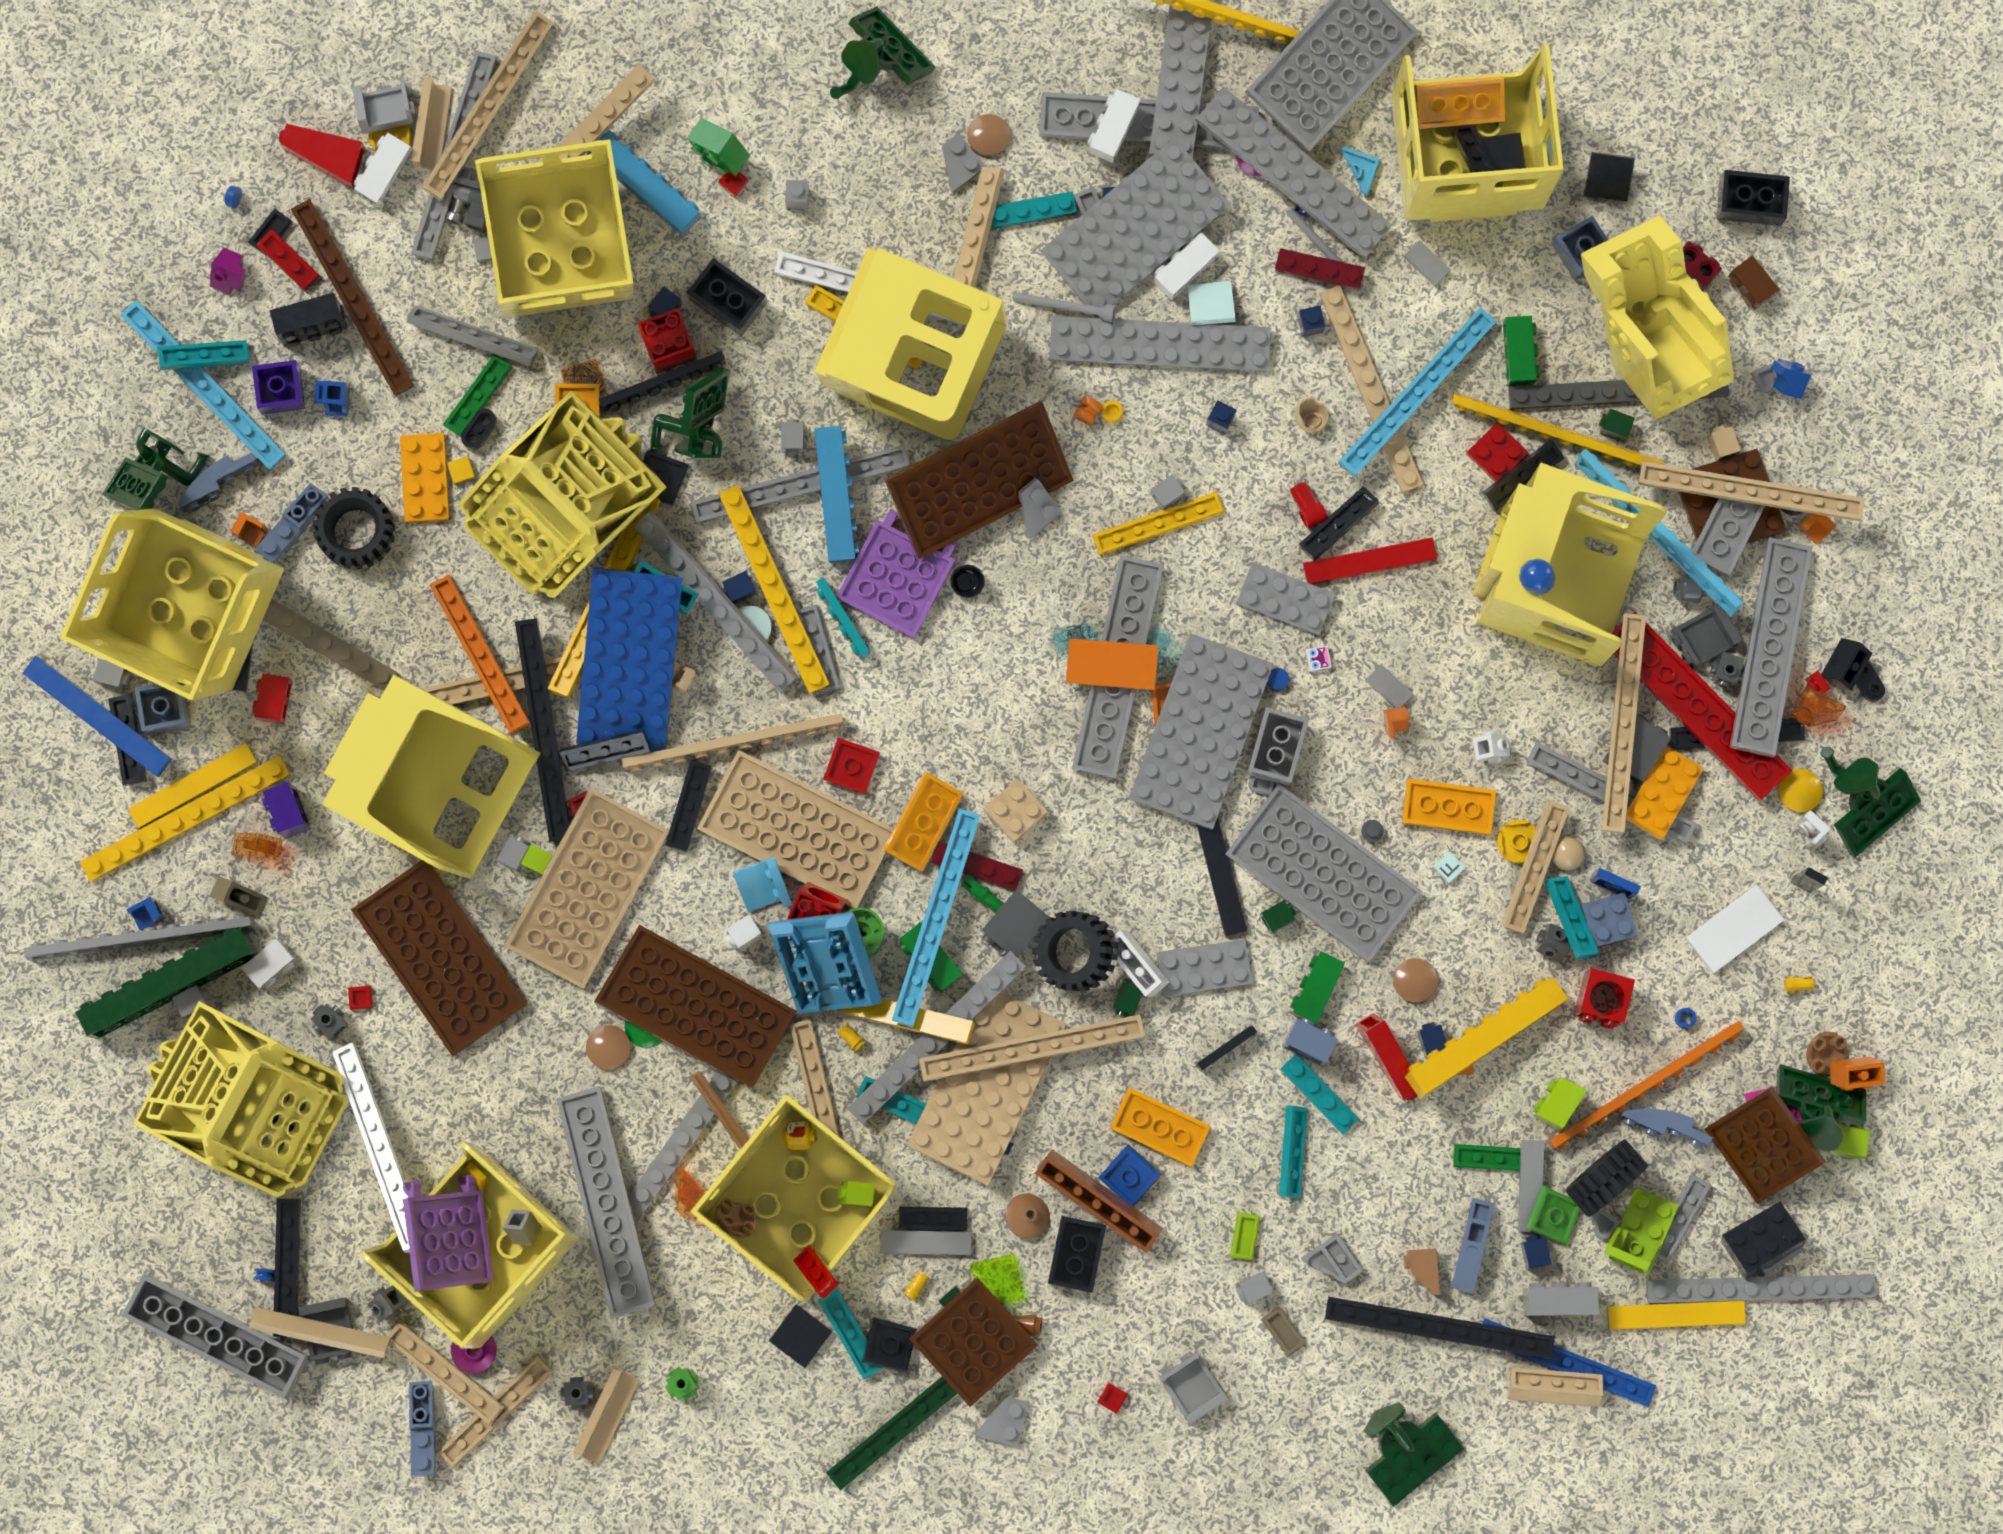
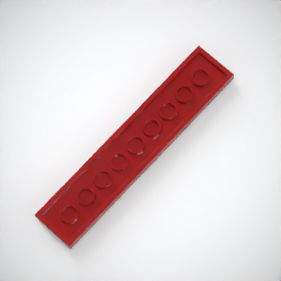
[1611,612,1793,802]

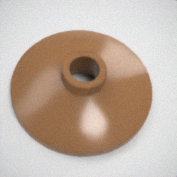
[1005,1193,1049,1239]

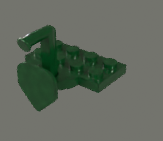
[830,6,936,99]
[649,367,730,458]
[102,427,210,510]
[1820,747,1921,858]
[1776,1064,1866,1178]
[1364,1402,1464,1507]

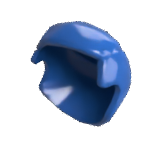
[1519,558,1556,595]

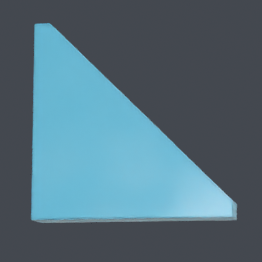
[1341,146,1381,197]

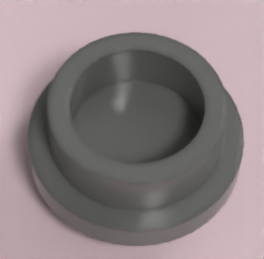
[1361,820,1384,842]

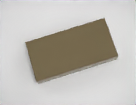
[1260,1306,1306,1357]

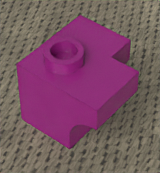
[210,248,245,295]

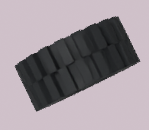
[312,487,395,570]
[1032,911,1118,991]
[1565,1139,1648,1217]

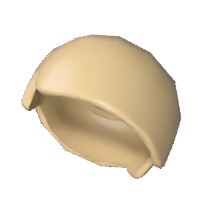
[1295,397,1329,433]
[1552,836,1584,871]

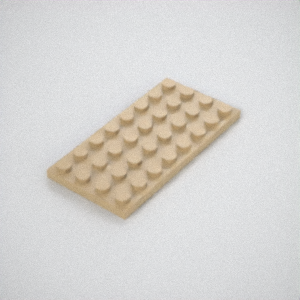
[697,750,894,909]
[504,788,669,989]
[906,992,1066,1186]

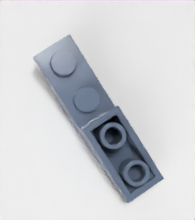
[178,452,259,513]
[254,483,328,563]
[1619,1108,1713,1148]
[1451,1198,1495,1294]
[409,1381,436,1477]

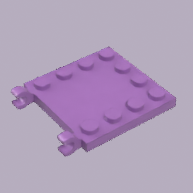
[836,509,957,639]
[403,1175,494,1292]

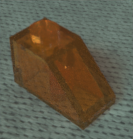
[1790,686,1846,727]
[231,832,283,861]
[674,1166,705,1219]

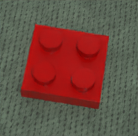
[1466,422,1529,482]
[823,738,880,795]

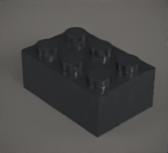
[1716,170,1790,226]
[687,258,768,337]
[269,292,348,347]
[1721,1201,1806,1280]
[1047,1216,1106,1293]

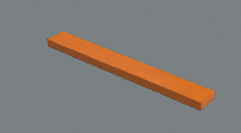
[430,575,531,736]

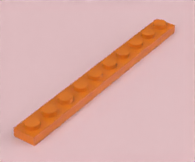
[1547,1021,1744,1150]

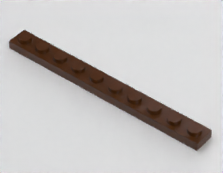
[291,199,414,397]

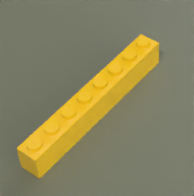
[1405,977,1569,1099]

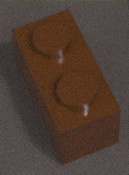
[1728,255,1780,310]

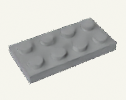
[1692,498,1765,577]
[1237,562,1335,635]
[1156,939,1252,997]

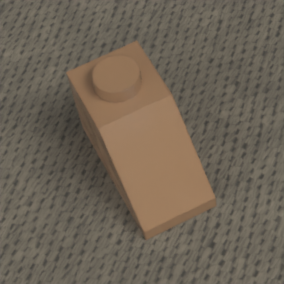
[1403,1248,1440,1295]

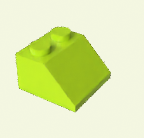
[1533,1077,1587,1131]

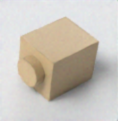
[1707,425,1741,461]

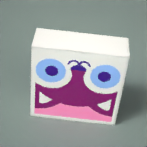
[1305,646,1332,672]

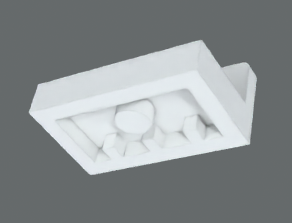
[1797,810,1830,849]

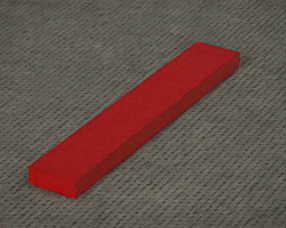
[1302,537,1438,585]

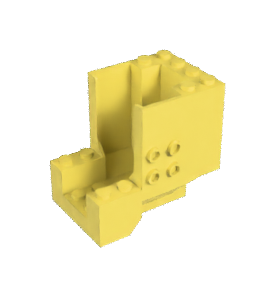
[1581,215,1734,419]

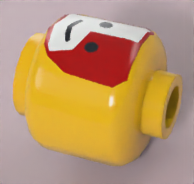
[782,1120,817,1151]

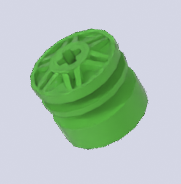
[841,907,884,959]

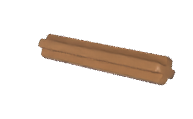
[690,1071,748,1149]

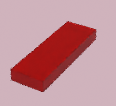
[256,229,320,292]
[793,1245,840,1299]

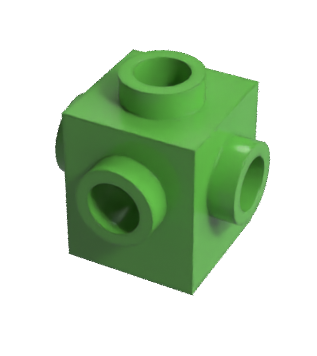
[665,1366,699,1401]

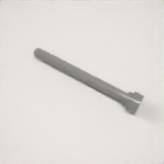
[1012,293,1116,323]

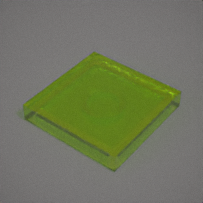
[970,1254,1024,1304]

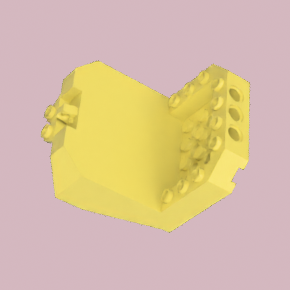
[459,391,666,598]
[133,1001,348,1197]

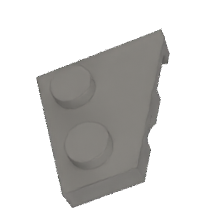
[942,134,986,194]
[1018,478,1062,539]
[1301,1233,1363,1284]
[975,1397,1029,1447]

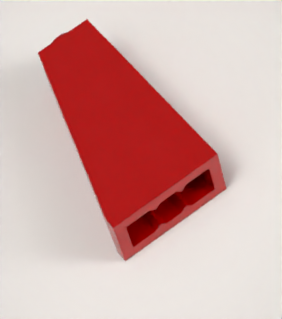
[279,123,365,189]
[1354,1013,1418,1101]

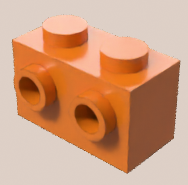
[1830,1056,1885,1091]

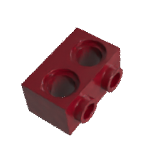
[1683,241,1722,292]

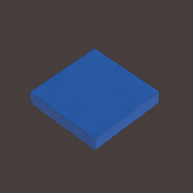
[1590,868,1641,899]
[1098,1144,1162,1206]

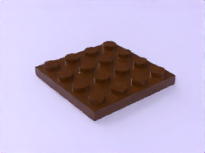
[1678,448,1787,544]
[1704,1086,1826,1204]
[909,1276,1038,1407]

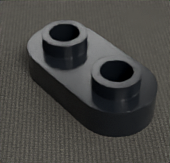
[461,409,497,450]
[1856,662,1885,702]

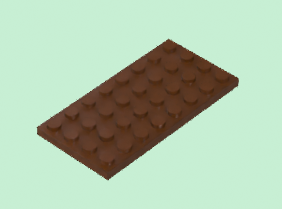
[884,401,1074,559]
[351,860,528,1057]
[594,924,797,1090]

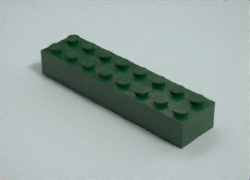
[75,927,258,1040]

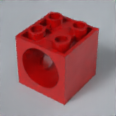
[637,308,697,374]
[787,882,848,920]
[1574,968,1635,1029]

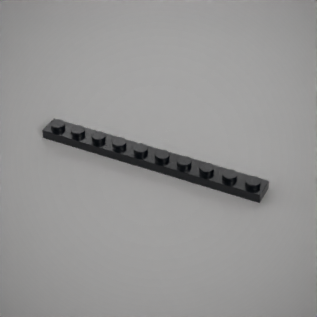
[515,618,570,842]
[1325,1296,1555,1359]

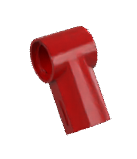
[1289,481,1328,529]

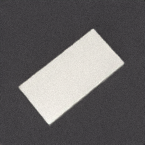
[1685,884,1784,974]

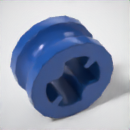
[1675,1008,1697,1028]
[253,1268,275,1281]

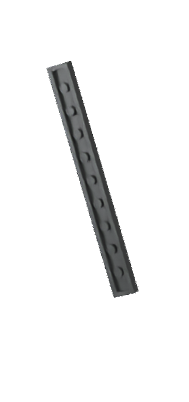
[1508,380,1729,410]

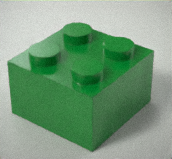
[686,118,750,176]

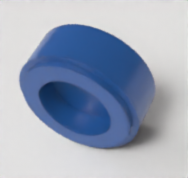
[225,185,242,209]
[1267,668,1289,691]

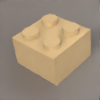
[984,778,1048,844]

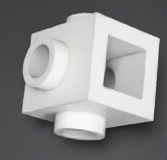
[1473,731,1510,764]

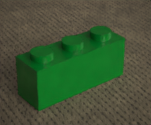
[1503,316,1540,386]
[899,922,963,993]
[1290,951,1345,1026]

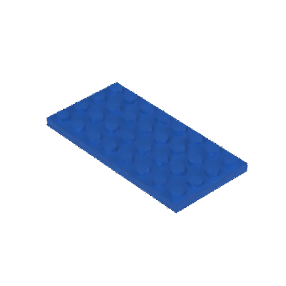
[576,567,683,753]

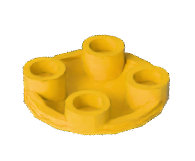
[1777,768,1823,813]

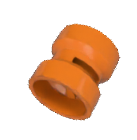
[1073,396,1103,426]

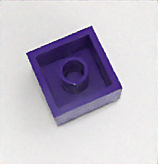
[252,360,306,415]
[262,782,311,839]

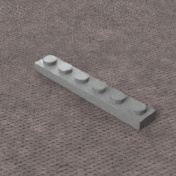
[406,305,539,366]

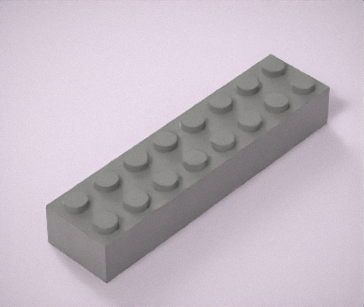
[121,1274,310,1398]

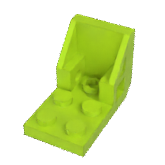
[1604,1187,1679,1276]

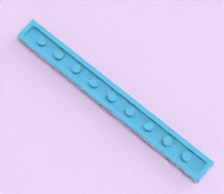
[120,300,286,471]
[1338,307,1497,477]
[1575,449,1743,617]
[891,808,981,1028]

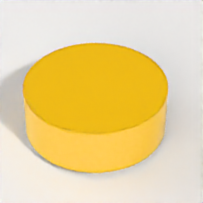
[1101,400,1123,423]

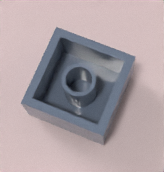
[1552,215,1608,281]
[134,682,191,735]
[1580,892,1638,948]
[1282,1018,1338,1067]

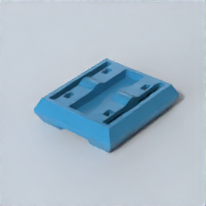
[767,912,883,1014]

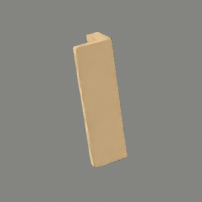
[411,78,452,170]
[1507,1367,1603,1407]
[573,1368,639,1463]

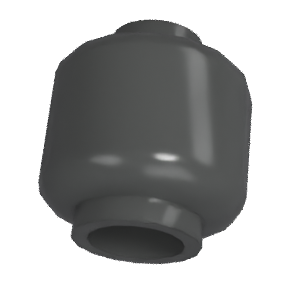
[1673,574,1707,604]

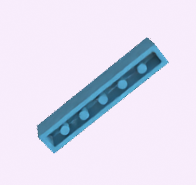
[586,130,700,237]
[814,426,859,562]

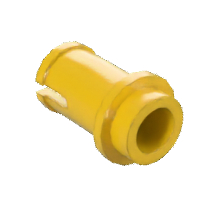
[1784,976,1814,994]
[837,1023,866,1052]
[904,1271,930,1301]

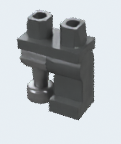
[445,167,487,233]

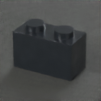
[1821,638,1873,691]

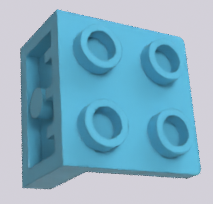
[733,856,792,912]

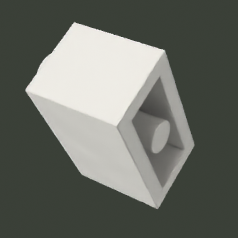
[726,915,764,952]
[242,939,297,990]

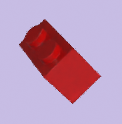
[252,673,293,724]

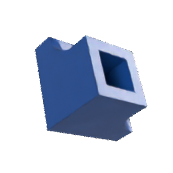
[1771,358,1811,399]
[314,381,350,417]

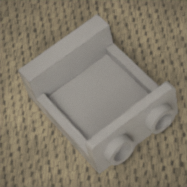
[352,77,416,134]
[1159,1351,1228,1424]

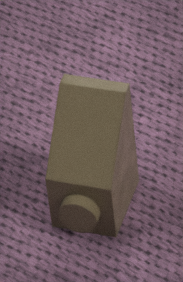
[209,876,267,917]

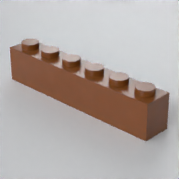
[1034,1149,1163,1253]

